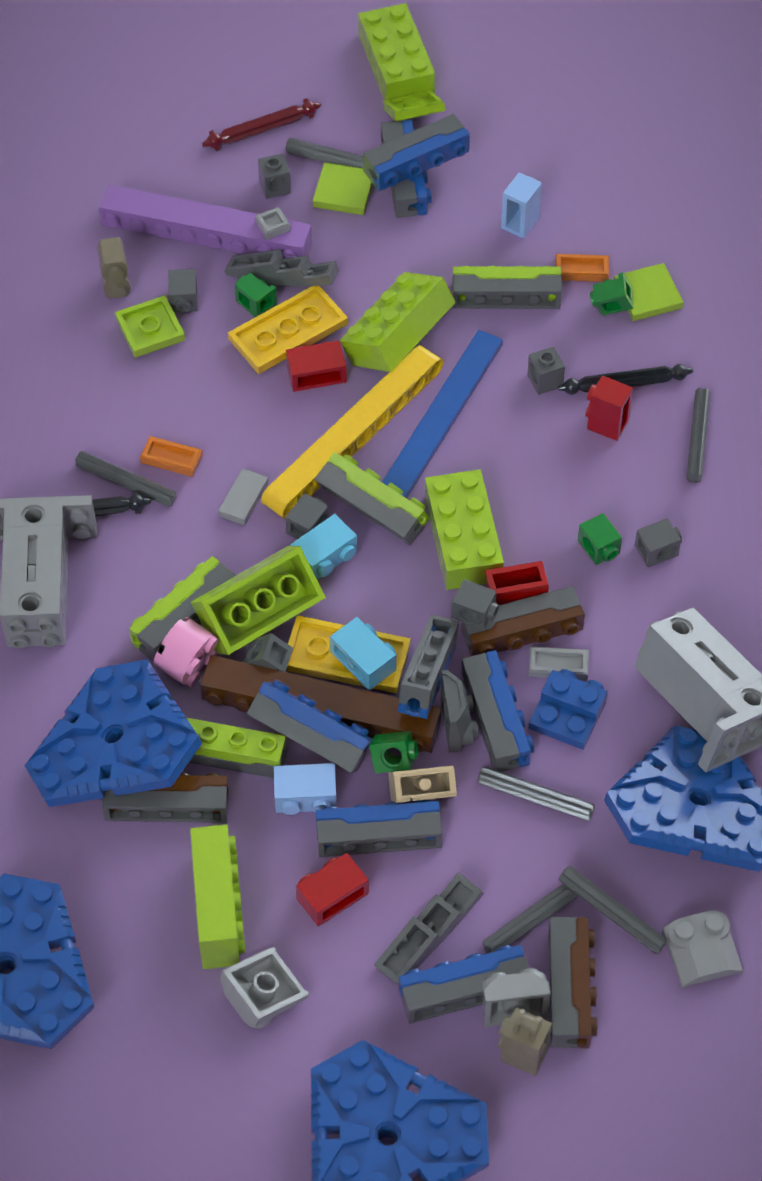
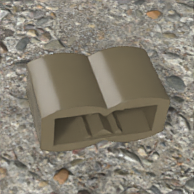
[97,237,131,299]

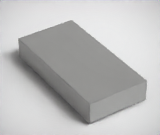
[218,468,268,526]
[528,646,589,680]

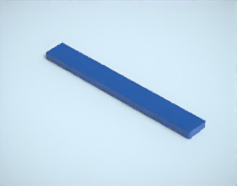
[382,329,503,498]

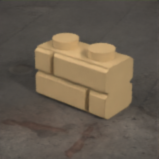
[388,766,457,803]

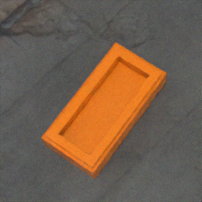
[555,254,609,282]
[140,436,203,477]

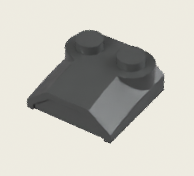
[440,670,478,753]

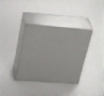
[255,207,291,240]

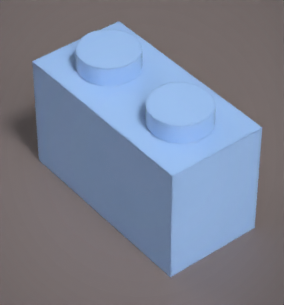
[501,173,542,239]
[273,763,337,815]

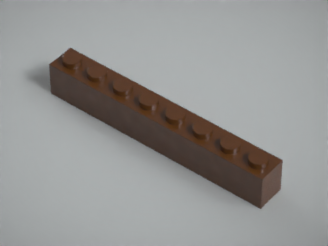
[200,655,441,753]

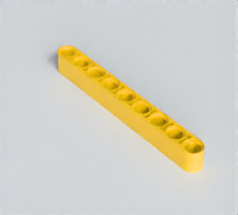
[261,345,444,519]

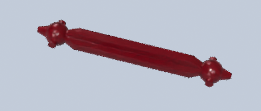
[202,98,321,151]

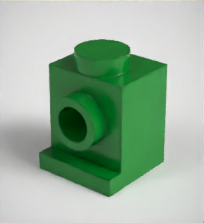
[234,272,277,317]
[590,273,634,316]

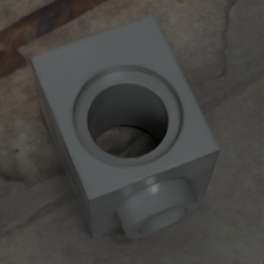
[258,154,291,199]
[168,269,198,313]
[527,347,565,395]
[285,493,329,539]
[635,518,682,567]
[451,579,499,630]
[243,633,293,672]

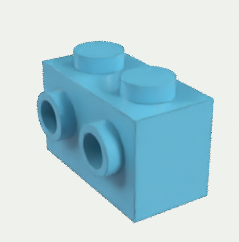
[290,514,357,579]
[330,617,397,690]

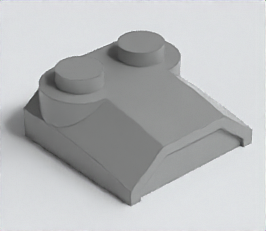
[662,910,743,989]
[220,946,309,1028]
[482,968,550,1028]

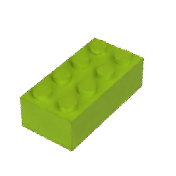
[358,3,435,100]
[340,272,455,372]
[425,469,504,590]
[191,546,326,655]
[190,824,246,969]

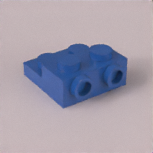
[528,669,608,750]

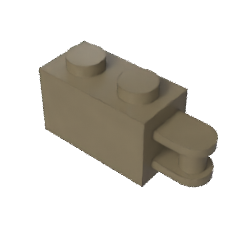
[498,1008,552,1076]

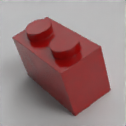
[286,340,347,392]
[585,375,633,441]
[484,561,549,605]
[296,853,369,927]

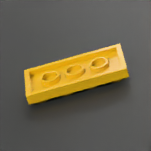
[228,286,348,374]
[286,615,411,694]

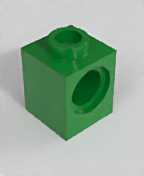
[577,513,622,565]
[369,731,418,773]

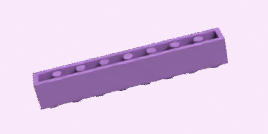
[99,184,312,258]

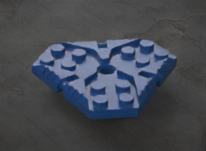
[24,659,202,807]
[604,725,762,872]
[0,873,95,1049]
[311,1040,489,1181]

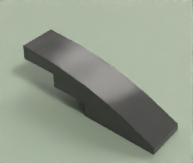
[224,249,339,287]
[374,873,484,985]

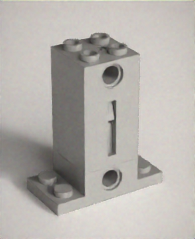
[0,495,97,649]
[634,607,762,772]

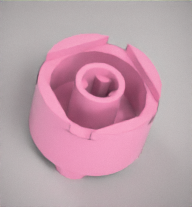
[153,617,219,688]

